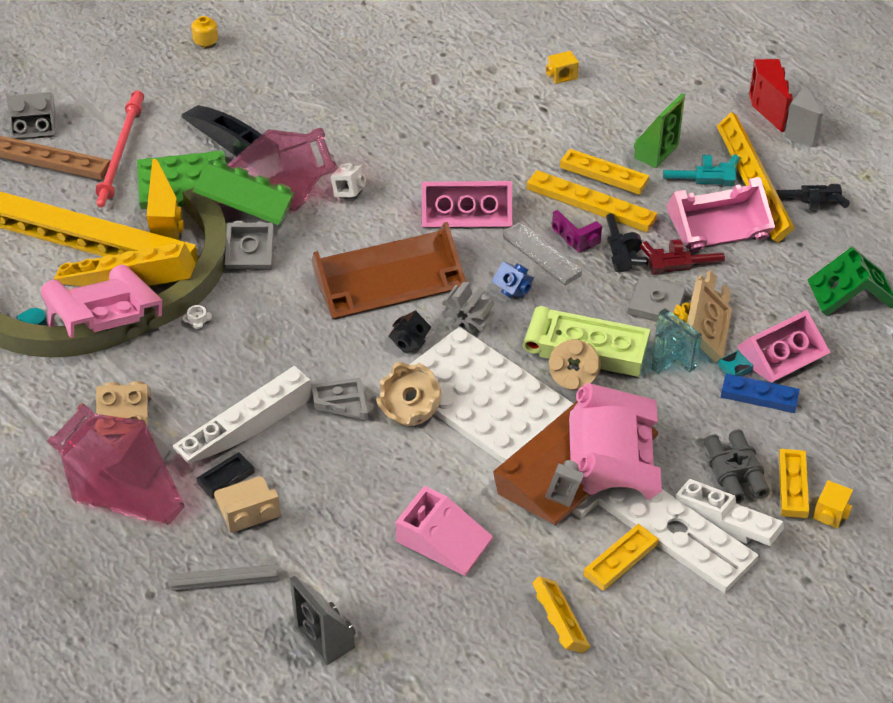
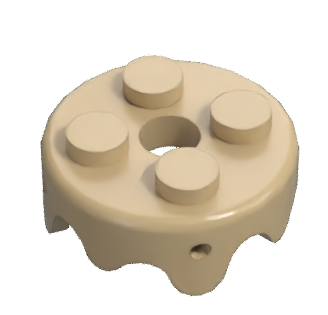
[376,362,442,426]

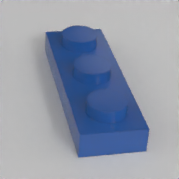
[720,373,800,413]

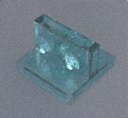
[652,308,702,374]

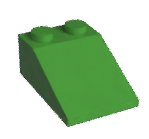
[634,93,685,168]

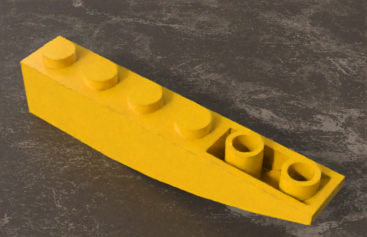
[53,242,196,287]

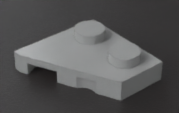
[311,378,368,420]

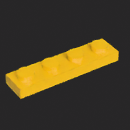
[560,148,649,195]

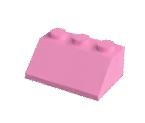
[737,310,831,382]

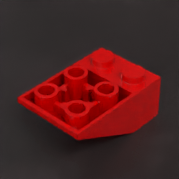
[749,59,793,132]

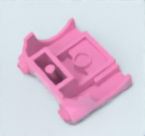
[41,265,162,338]
[569,383,662,500]

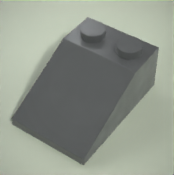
[290,576,356,665]

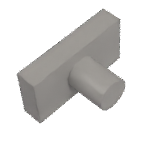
[545,460,584,508]

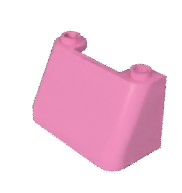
[666,177,775,252]

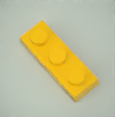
[778,449,809,518]
[583,523,659,592]
[532,576,591,654]

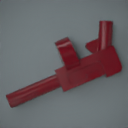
[640,239,725,275]

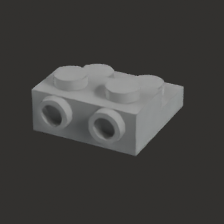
[225,221,275,269]

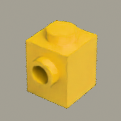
[813,480,853,528]

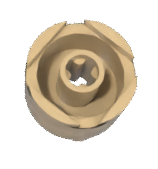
[548,339,601,390]

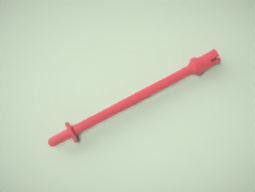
[95,90,145,208]

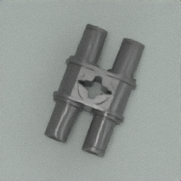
[704,429,770,504]

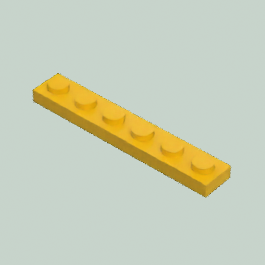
[526,170,657,232]

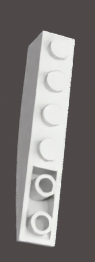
[172,366,312,464]

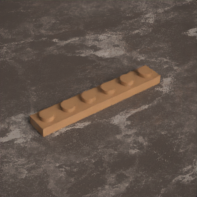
[0,136,110,180]

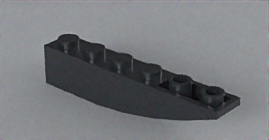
[181,105,281,177]

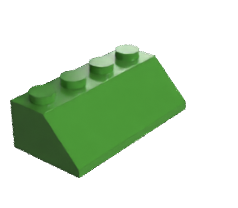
[193,159,295,225]

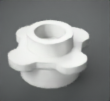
[183,305,212,329]

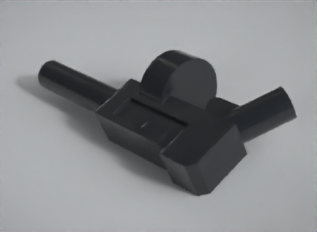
[776,184,850,210]
[606,213,649,272]

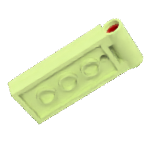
[523,306,650,377]

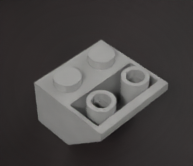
[7,92,56,139]

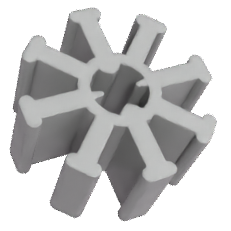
[442,282,494,335]

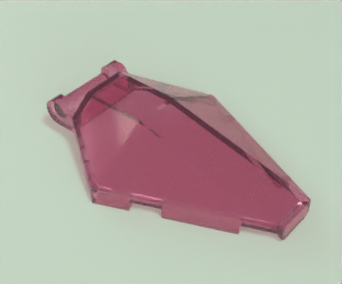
[217,128,338,210]
[46,403,185,525]

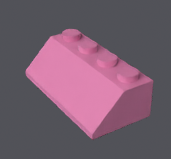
[422,181,512,227]

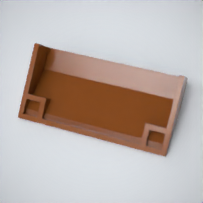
[311,222,466,319]
[493,401,658,526]

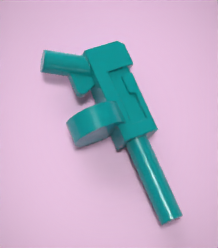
[663,154,740,187]

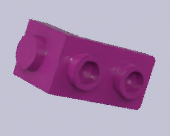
[551,210,602,253]

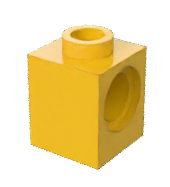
[545,51,579,84]

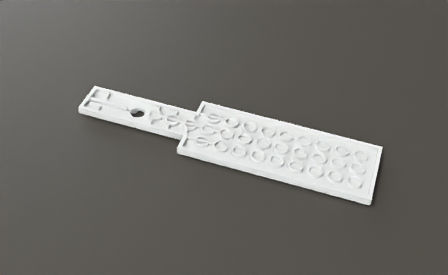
[407,326,759,594]

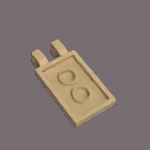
[685,270,732,363]

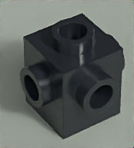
[388,310,431,353]

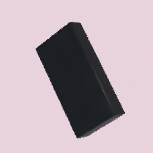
[196,452,255,499]

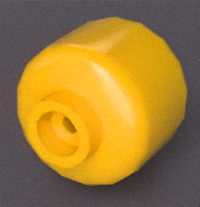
[191,16,218,48]

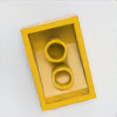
[146,159,184,240]

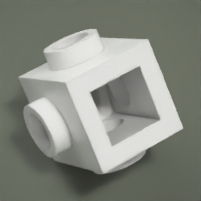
[330,163,366,197]

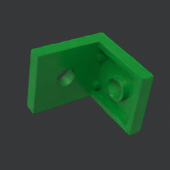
[807,246,893,316]

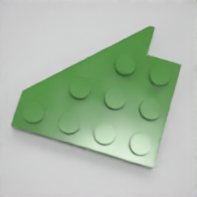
[137,151,226,209]

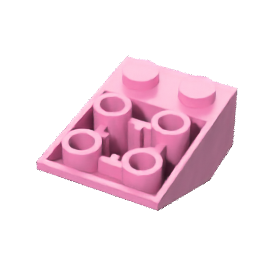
[396,486,493,576]

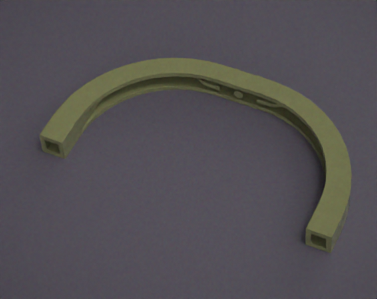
[0,187,226,357]

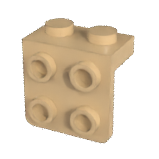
[96,381,151,437]
[214,476,281,533]

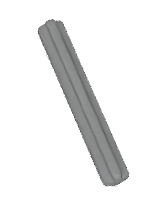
[169,564,279,590]

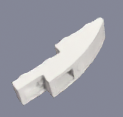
[676,479,784,546]

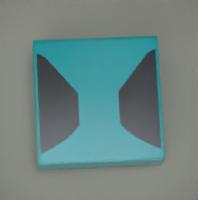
[718,350,754,377]

